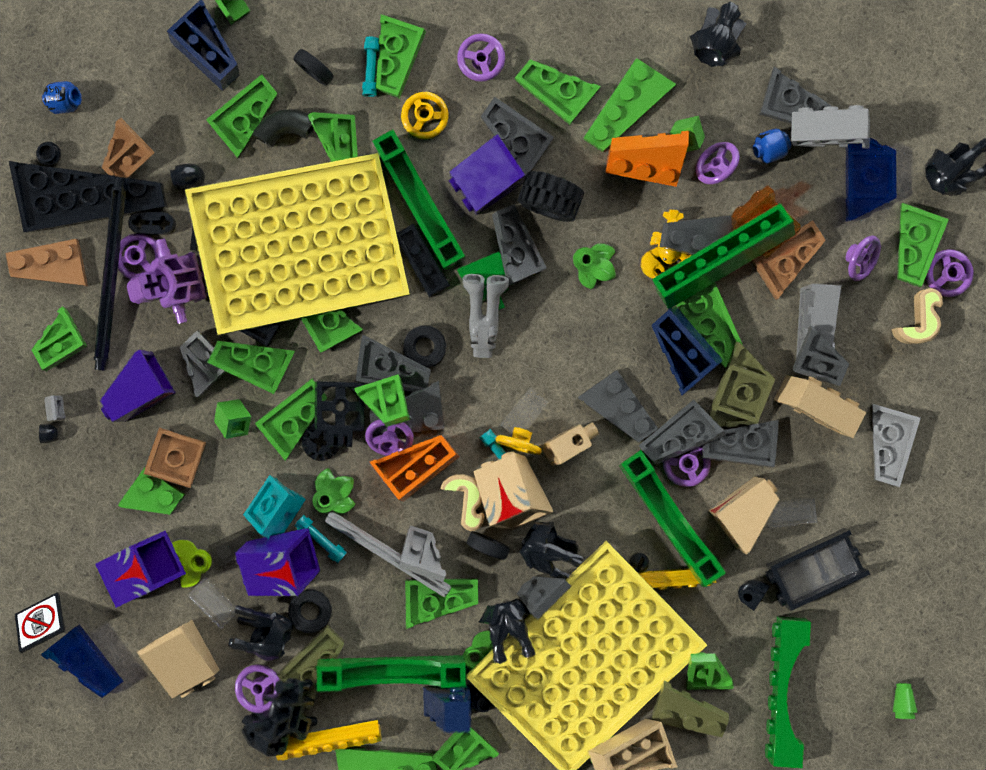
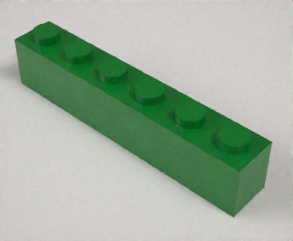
[652,203,795,310]

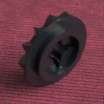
[302,424,339,461]

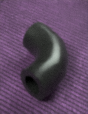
[252,109,314,148]

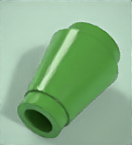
[892,683,918,719]

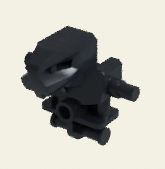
[241,678,317,757]

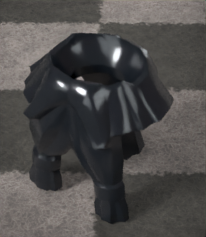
[689,1,747,67]
[925,138,986,196]
[519,522,583,580]
[479,599,536,664]
[228,605,293,661]

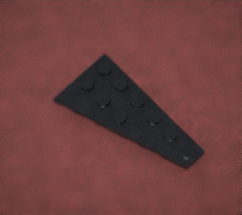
[9,161,167,233]

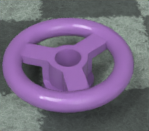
[457,34,505,82]
[696,142,739,185]
[118,233,159,279]
[846,236,881,281]
[926,249,974,297]
[365,419,413,456]
[663,445,711,487]
[235,664,280,713]

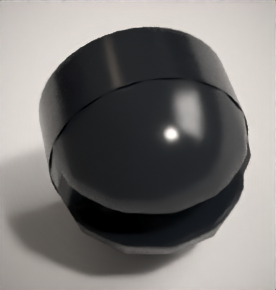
[39,424,58,443]
[629,552,649,572]

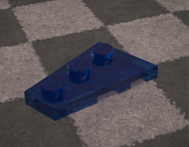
[41,624,124,698]

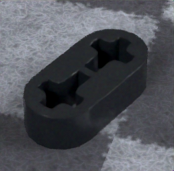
[128,212,176,235]

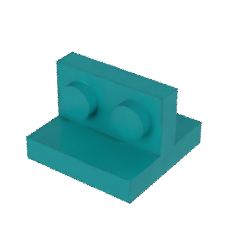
[243,475,306,539]

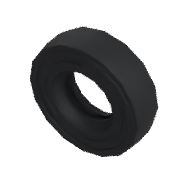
[293,49,334,86]
[403,325,446,368]
[467,532,510,560]
[288,589,332,633]

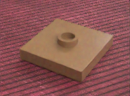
[143,428,206,488]

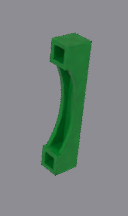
[372,129,466,271]
[619,450,726,587]
[765,616,811,769]
[317,655,466,691]

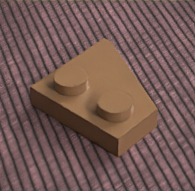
[102,118,155,178]

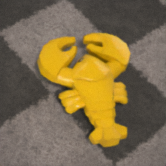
[640,209,692,279]

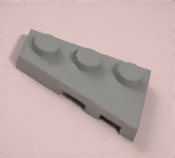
[872,404,920,487]

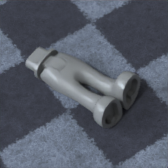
[462,274,509,358]

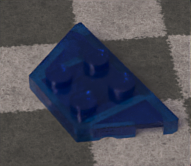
[846,137,897,222]

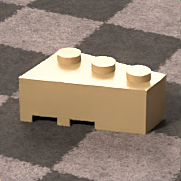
[588,719,677,770]

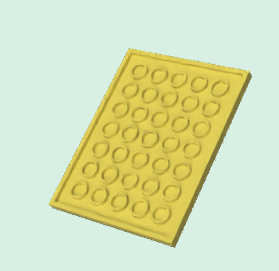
[185,153,410,335]
[466,541,707,770]

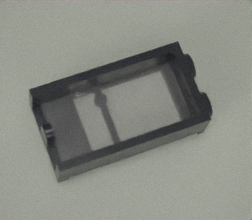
[765,528,870,611]

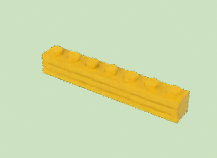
[637,568,716,590]
[276,720,382,761]

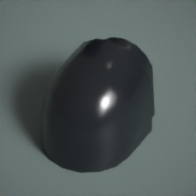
[170,163,205,191]
[738,579,770,611]

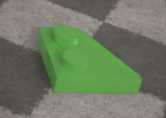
[118,467,186,515]
[432,727,499,770]

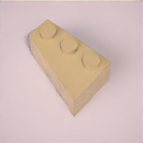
[774,375,866,438]

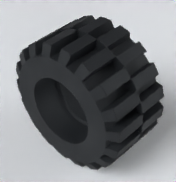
[517,171,584,222]

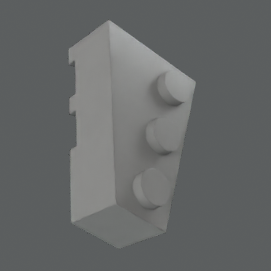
[791,105,870,148]
[796,284,841,359]

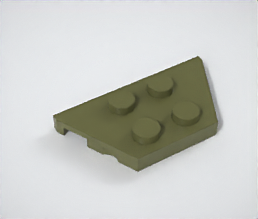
[708,341,775,427]

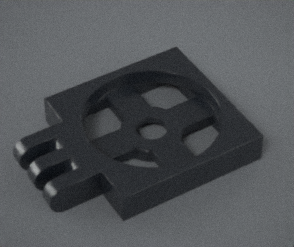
[315,381,364,447]

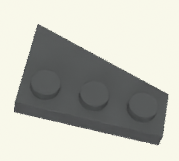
[701,420,779,468]

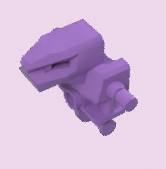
[127,239,209,324]

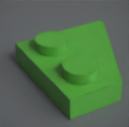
[308,112,358,162]
[32,306,87,372]
[354,374,410,427]
[686,652,734,690]

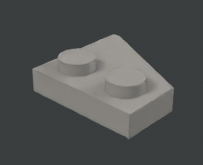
[398,525,446,582]

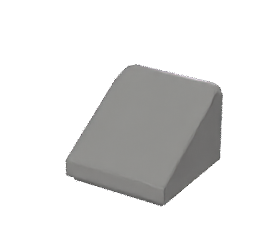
[45,395,65,421]

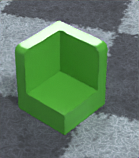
[215,0,250,24]
[670,116,705,152]
[214,399,251,439]

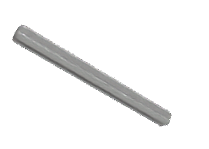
[325,511,451,597]

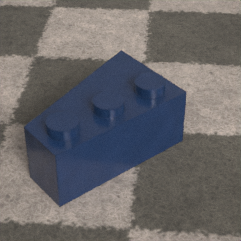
[167,0,240,91]
[651,306,724,395]
[423,685,472,733]

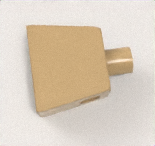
[540,423,599,466]

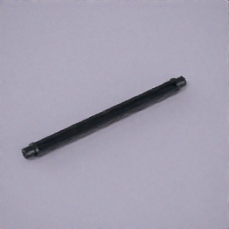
[93,177,127,371]

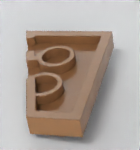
[751,220,826,300]
[6,239,88,286]

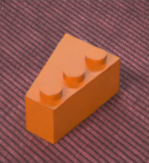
[605,131,689,187]
[370,435,460,502]

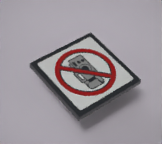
[15,592,65,654]

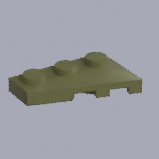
[277,625,344,711]
[652,680,729,737]

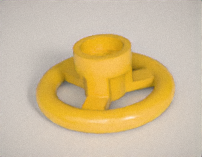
[401,92,449,139]
[495,427,542,455]

